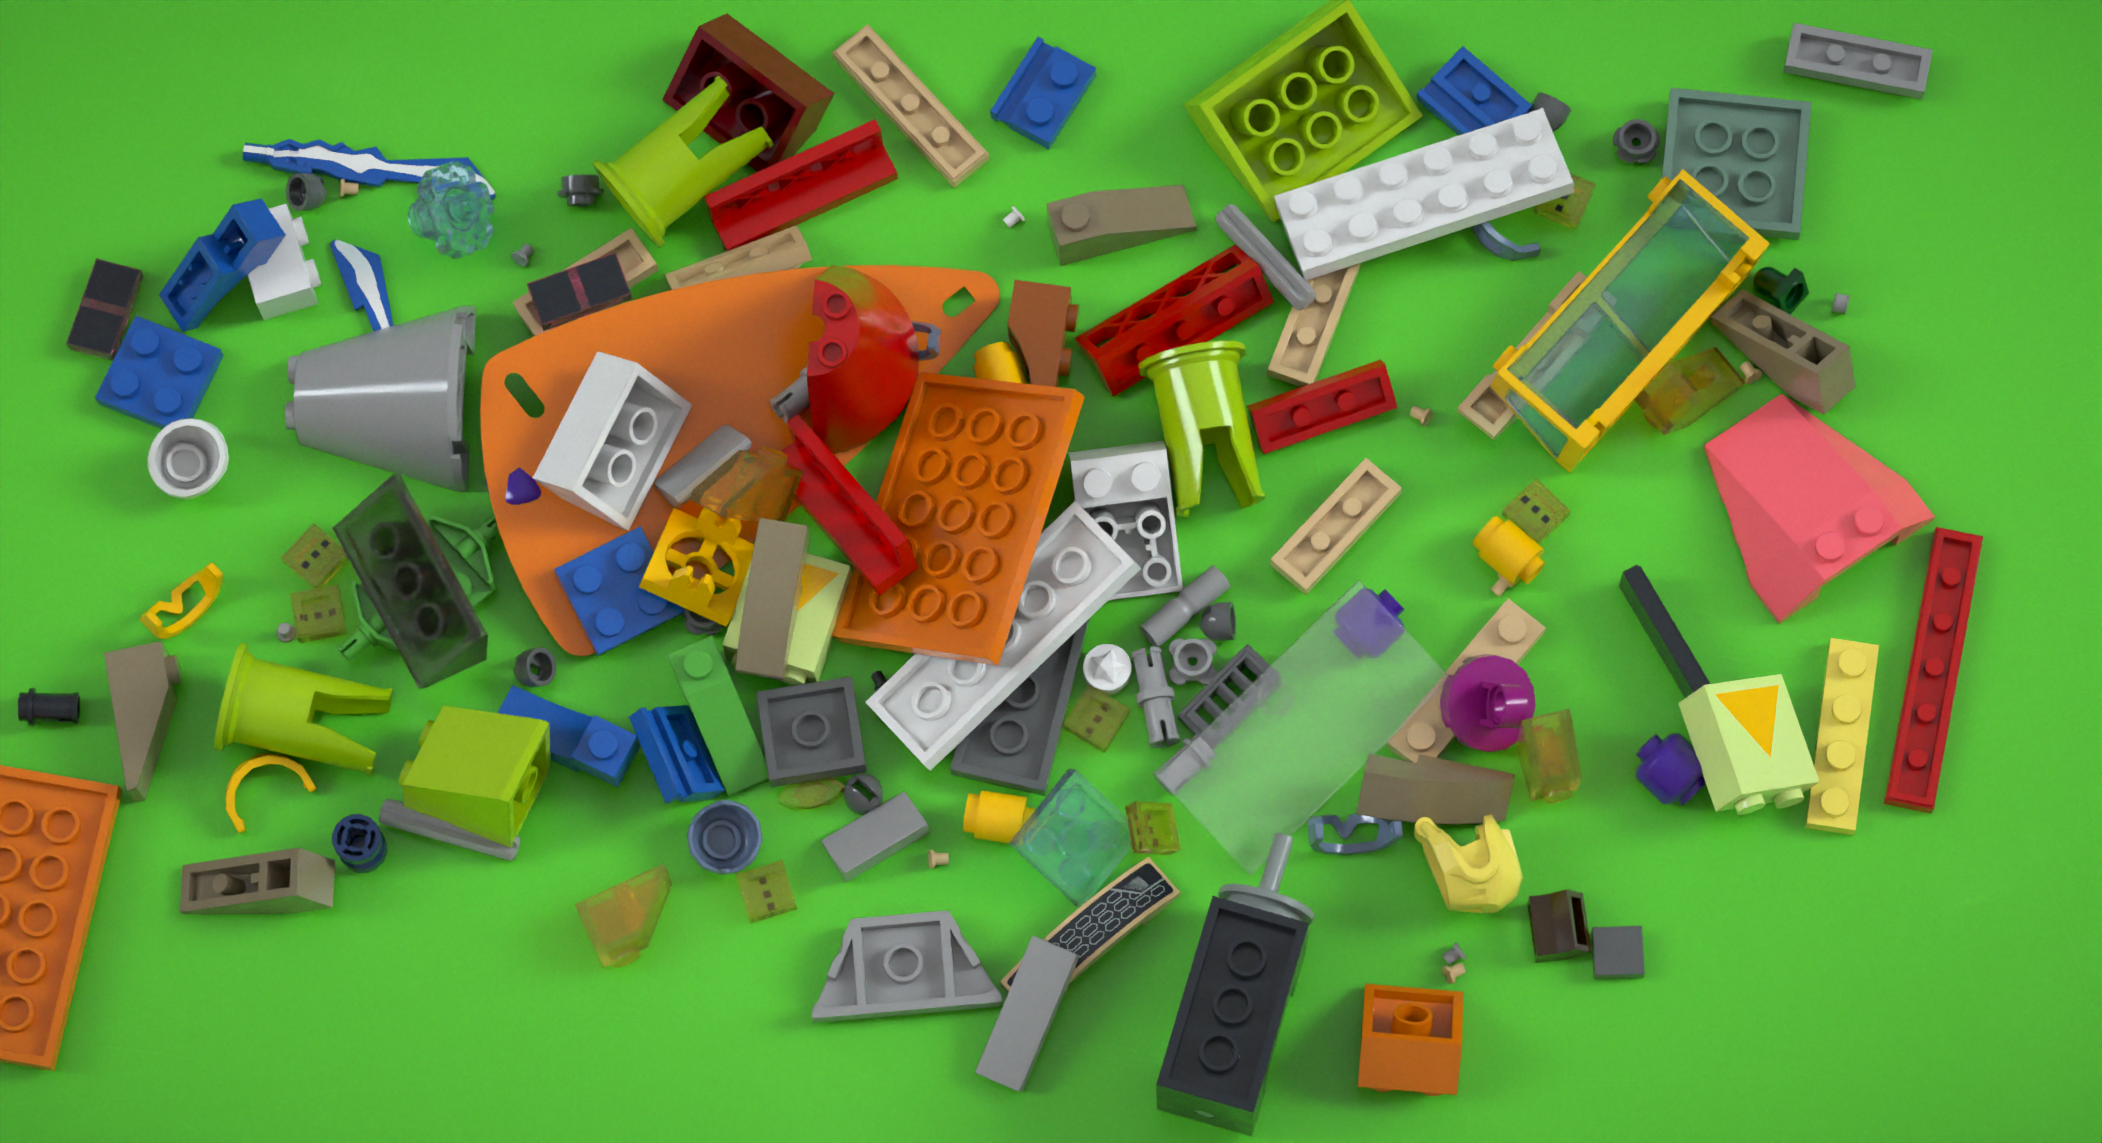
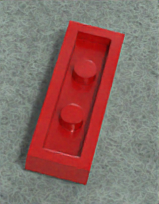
[1247,359,1398,454]

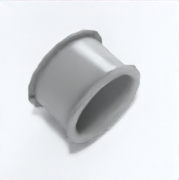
[1831,292,1850,315]

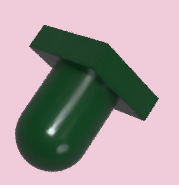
[1754,267,1809,315]

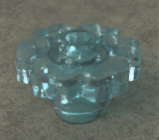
[408,161,494,259]

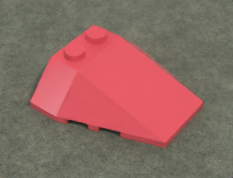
[1704,394,1935,624]

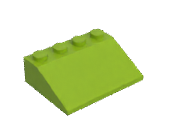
[1183,0,1423,222]

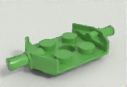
[336,513,499,663]

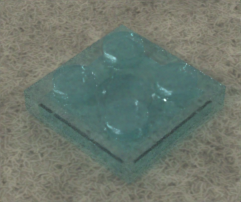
[1008,769,1143,907]

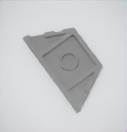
[812,910,1002,1023]

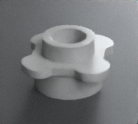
[1169,638,1217,686]

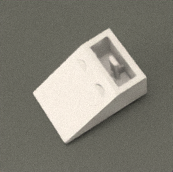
[1068,441,1183,600]

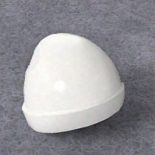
[147,418,229,500]

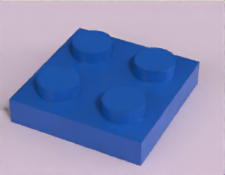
[95,316,224,429]
[553,526,684,657]

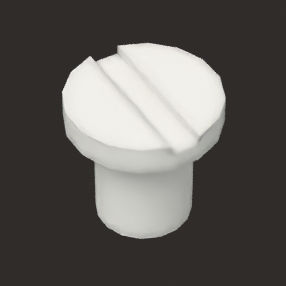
[1002,206,1025,228]

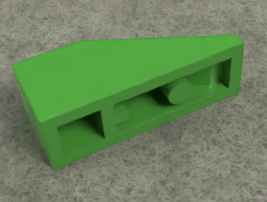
[667,635,769,798]

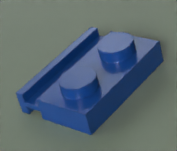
[990,37,1096,150]
[1417,46,1532,136]
[629,705,725,803]

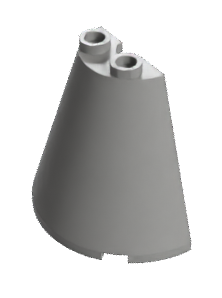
[285,306,476,492]

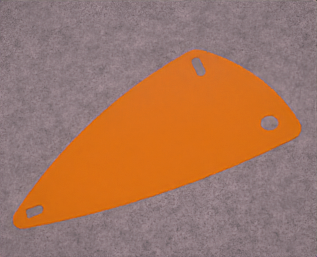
[480,265,1000,656]

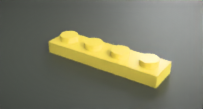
[1805,638,1879,835]

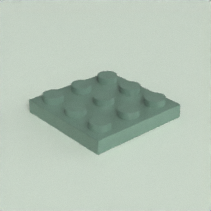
[1661,88,1812,240]

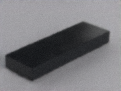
[1619,564,1710,698]

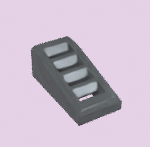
[1178,644,1281,751]

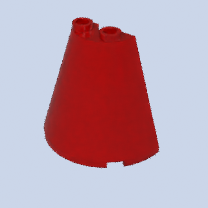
[807,265,919,453]

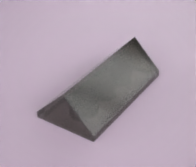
[333,474,488,689]

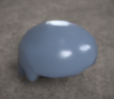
[687,800,763,875]

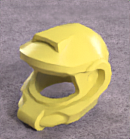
[1414,814,1523,914]

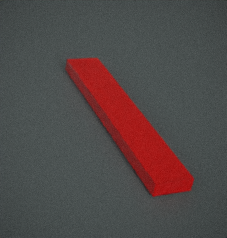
[1883,527,1983,814]

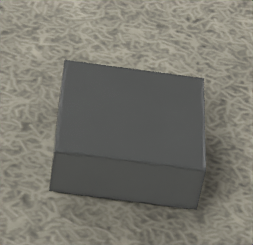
[1591,926,1645,979]

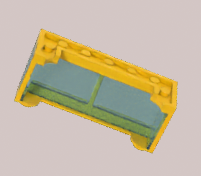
[1490,169,1770,473]

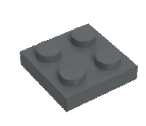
[756,676,867,787]

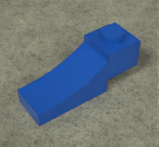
[159,199,286,332]
[497,685,641,788]

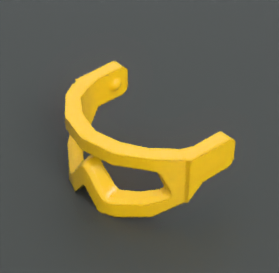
[140,562,223,639]
[225,753,317,834]

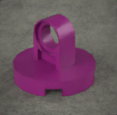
[1440,654,1536,752]

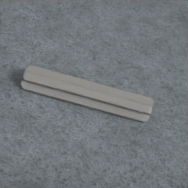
[1215,204,1316,310]
[379,799,520,861]

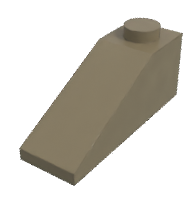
[1047,185,1196,266]
[1710,289,1856,415]
[104,641,182,803]
[180,848,335,914]

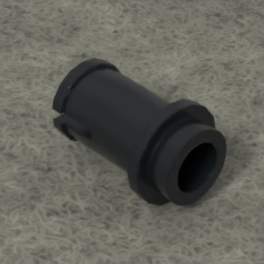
[18,688,80,726]

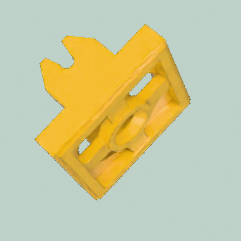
[639,504,755,627]

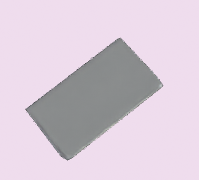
[654,425,752,509]
[821,792,929,882]

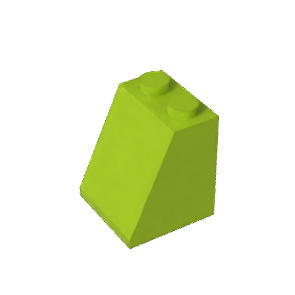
[398,705,551,848]

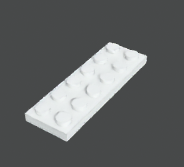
[1274,108,1575,281]
[866,501,1141,771]

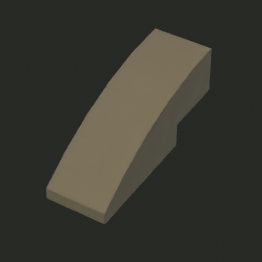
[735,518,810,680]
[1356,754,1515,824]

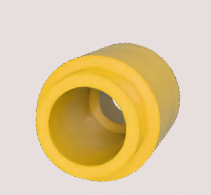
[973,342,1028,384]
[1472,516,1545,586]
[963,790,1036,845]

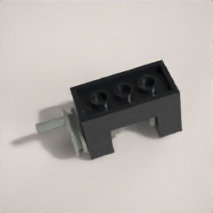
[1156,833,1315,1137]

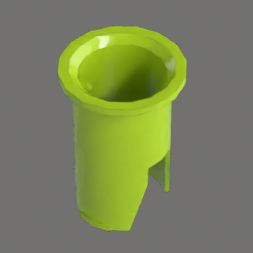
[592,76,774,248]
[1138,340,1265,517]
[214,642,393,777]

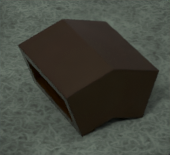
[1527,889,1592,963]

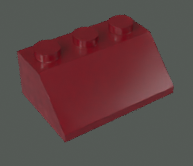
[662,13,835,172]

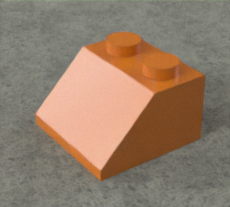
[1358,984,1463,1096]

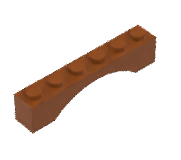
[1008,280,1080,533]

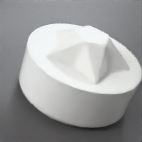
[1083,644,1132,695]

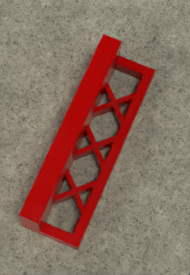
[704,119,898,251]
[1075,245,1274,397]
[767,414,918,596]

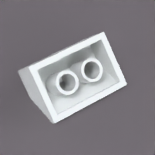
[533,351,692,531]

